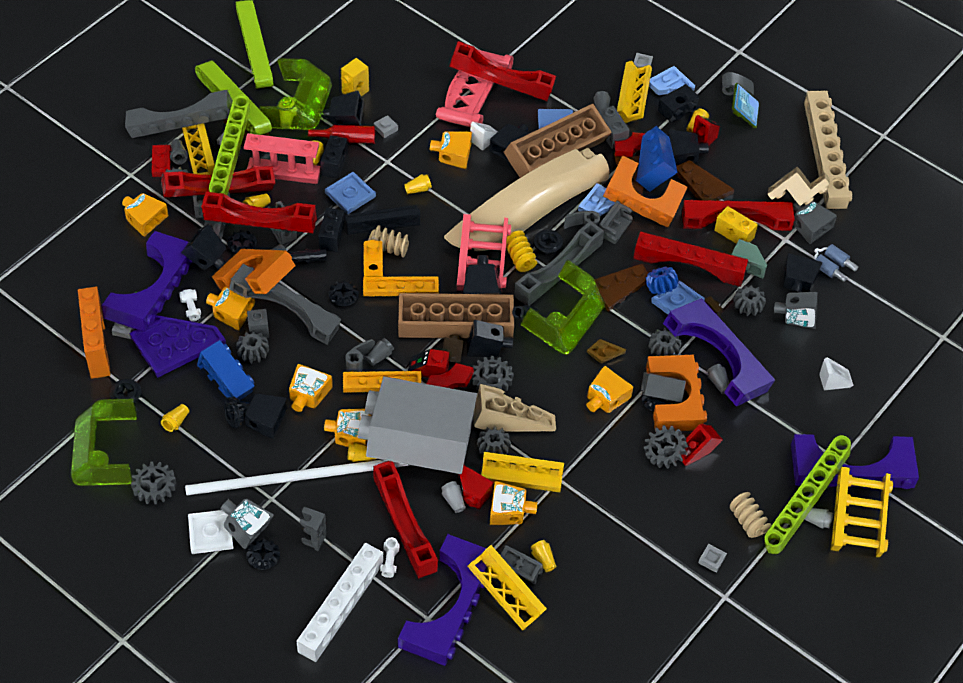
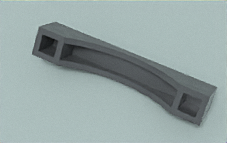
[125,90,233,138]
[514,221,604,306]
[229,264,341,345]

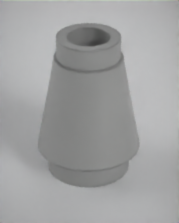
[441,481,466,513]
[804,508,833,529]

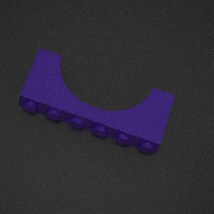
[102,231,194,332]
[663,298,775,407]
[791,434,919,489]
[398,534,487,666]

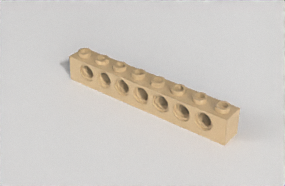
[804,91,852,209]

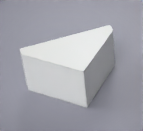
[470,121,498,150]
[819,357,854,390]

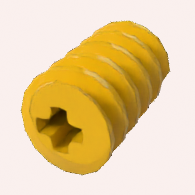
[506,230,538,272]

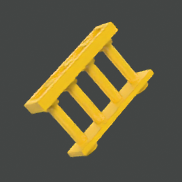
[831,467,893,557]

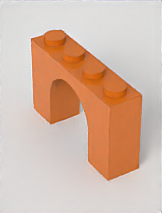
[603,156,687,227]
[212,249,296,294]
[78,287,111,379]
[646,355,707,432]

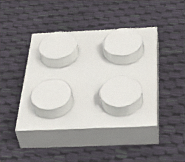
[188,510,233,554]

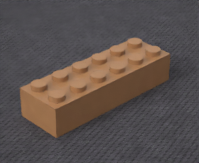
[504,104,612,178]
[398,293,514,338]

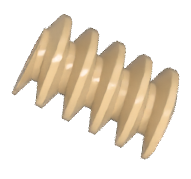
[368,225,409,258]
[730,492,772,538]

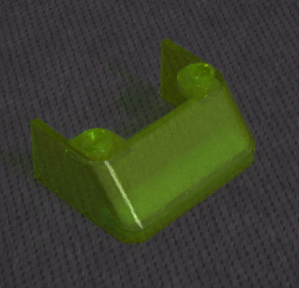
[259,58,332,130]
[521,260,604,354]
[71,399,137,486]

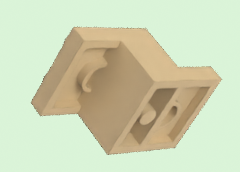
[768,167,830,206]

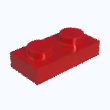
[152,145,171,177]

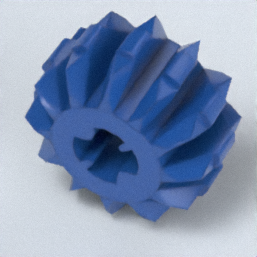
[646,266,678,295]

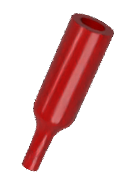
[308,125,375,144]

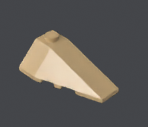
[473,384,556,432]

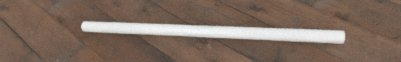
[185,460,408,495]

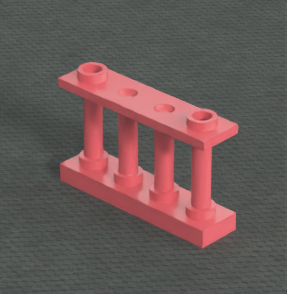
[244,133,321,184]
[457,214,511,291]

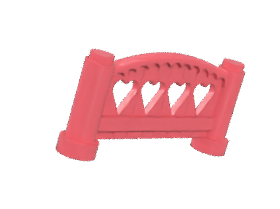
[436,49,514,128]

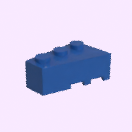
[636,126,678,192]
[197,340,254,400]

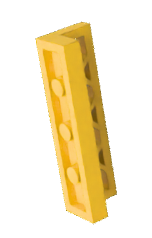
[617,61,652,123]
[182,123,215,175]
[481,452,564,492]
[467,545,547,630]

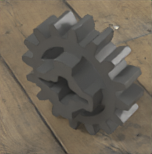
[471,356,514,391]
[644,425,688,469]
[131,462,176,504]

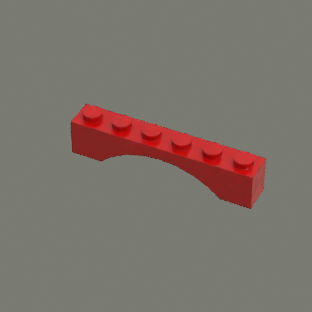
[449,41,556,101]
[161,166,275,198]
[201,192,317,233]
[682,200,794,231]
[634,232,748,287]
[373,461,438,579]

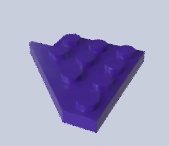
[129,315,226,378]

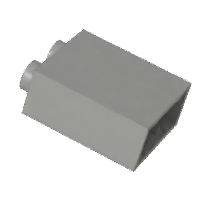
[358,376,477,474]

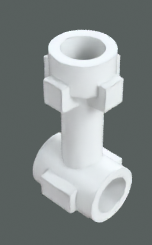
[179,289,201,321]
[380,537,400,578]

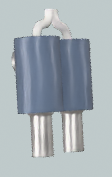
[814,244,858,282]

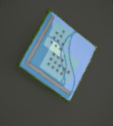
[732,83,759,128]

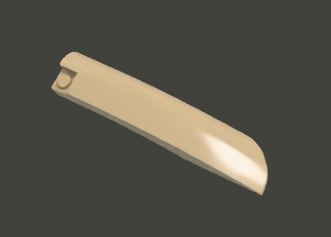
[444,148,609,251]

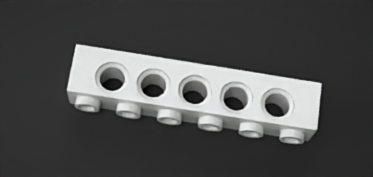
[297,543,383,662]

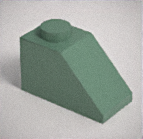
[731,239,767,279]

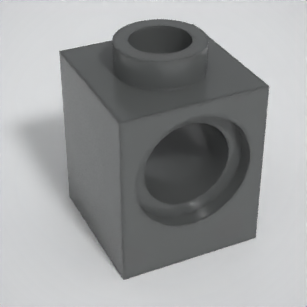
[247,309,269,338]

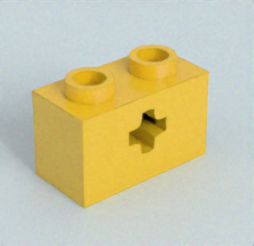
[341,58,369,96]
[714,206,758,244]

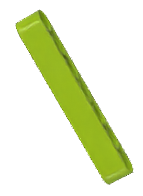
[235,0,274,89]
[195,60,272,135]
[209,94,250,196]
[765,435,851,554]

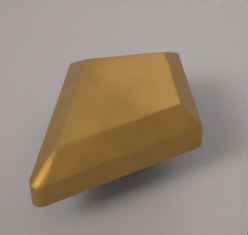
[587,339,626,363]

